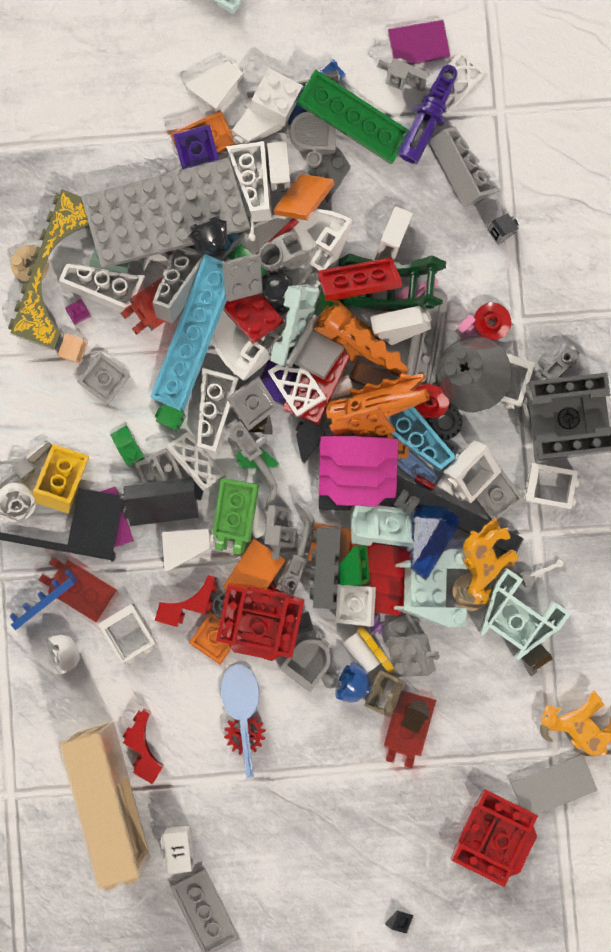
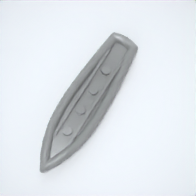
[406,290,448,387]

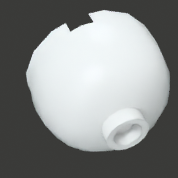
[0,483,35,522]
[47,634,82,675]

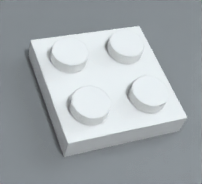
[336,584,376,626]

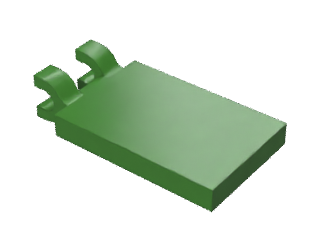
[212,478,260,555]

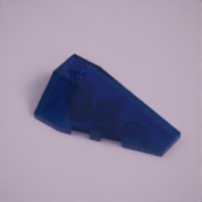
[410,504,460,580]

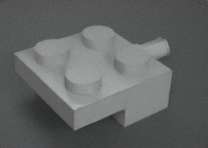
[377,58,429,92]
[134,448,191,483]
[263,505,296,560]
[387,634,440,677]

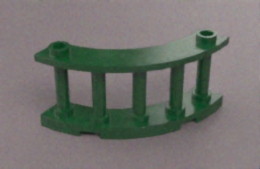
[338,253,446,312]

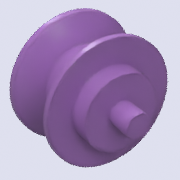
[364,615,384,634]

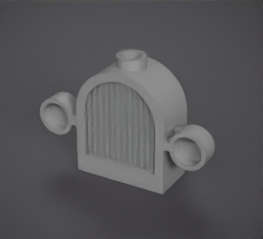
[286,112,336,168]
[279,637,338,692]

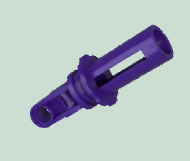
[397,65,457,165]

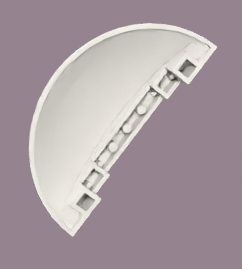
[212,209,353,380]

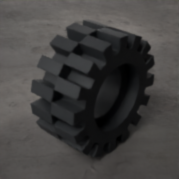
[428,406,463,440]

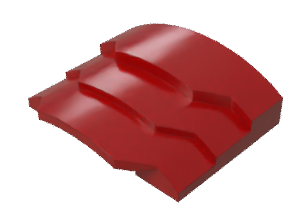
[349,540,427,616]
[216,583,305,661]
[450,788,538,887]

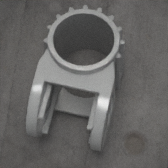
[258,232,309,276]

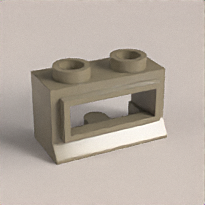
[364,670,406,717]

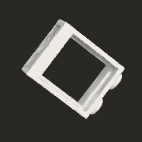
[500,353,535,410]
[444,440,501,503]
[523,463,580,510]
[98,604,157,665]

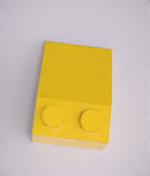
[33,444,89,514]

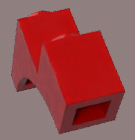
[155,575,218,627]
[122,708,164,784]

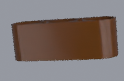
[349,361,399,386]

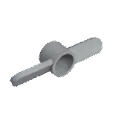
[0,441,52,489]

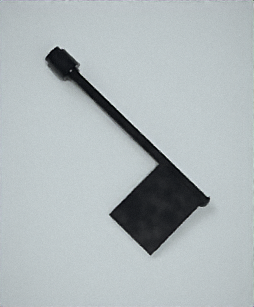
[0,488,122,562]

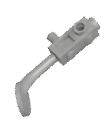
[521,346,580,429]
[227,419,278,510]
[276,502,315,596]

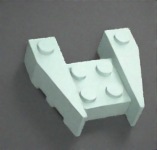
[394,549,468,627]
[479,568,571,660]

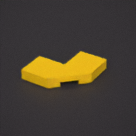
[357,626,394,674]

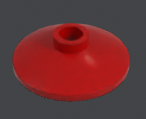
[474,302,511,340]
[414,384,449,418]

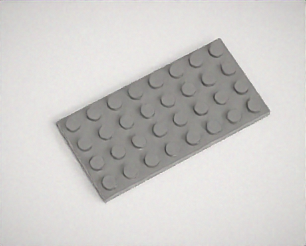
[81,158,250,269]

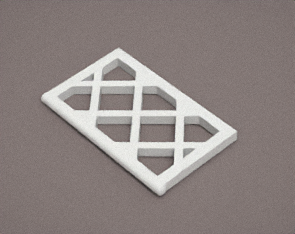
[423,50,487,114]
[268,359,326,417]
[166,431,225,491]

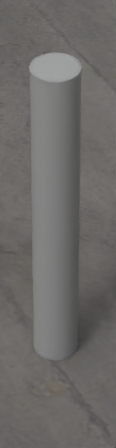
[285,314,319,367]

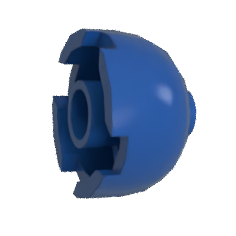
[335,662,371,703]

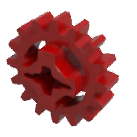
[224,716,266,755]

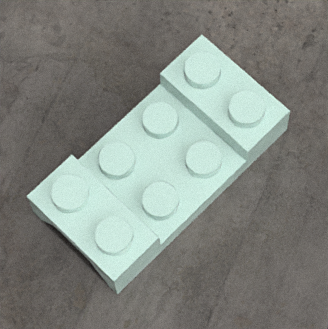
[270,284,320,366]
[350,505,431,553]

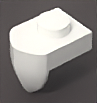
[142,253,169,273]

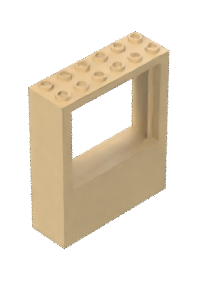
[59,722,151,891]

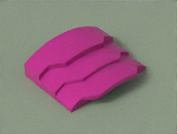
[319,436,399,507]

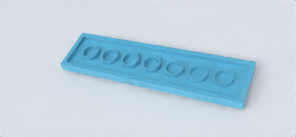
[150,254,227,412]

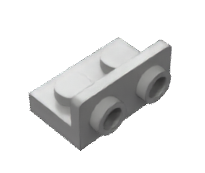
[388,613,429,641]

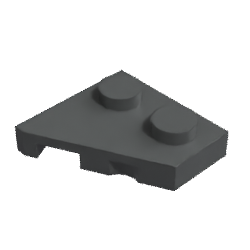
[309,151,351,202]

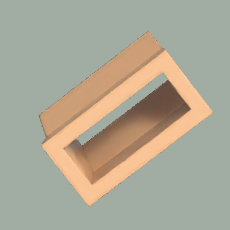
[57,333,88,364]

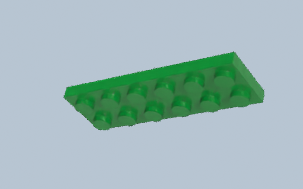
[296,69,409,164]

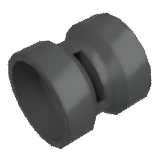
[393,489,420,515]

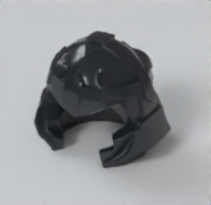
[187,216,228,256]
[262,274,293,315]

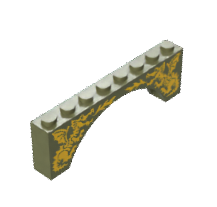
[8,189,89,350]

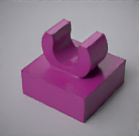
[65,299,91,325]

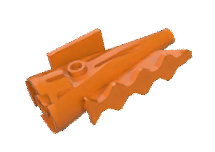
[313,299,409,377]
[326,374,429,437]

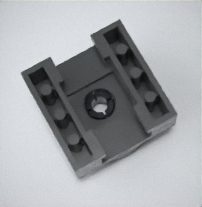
[526,372,611,461]

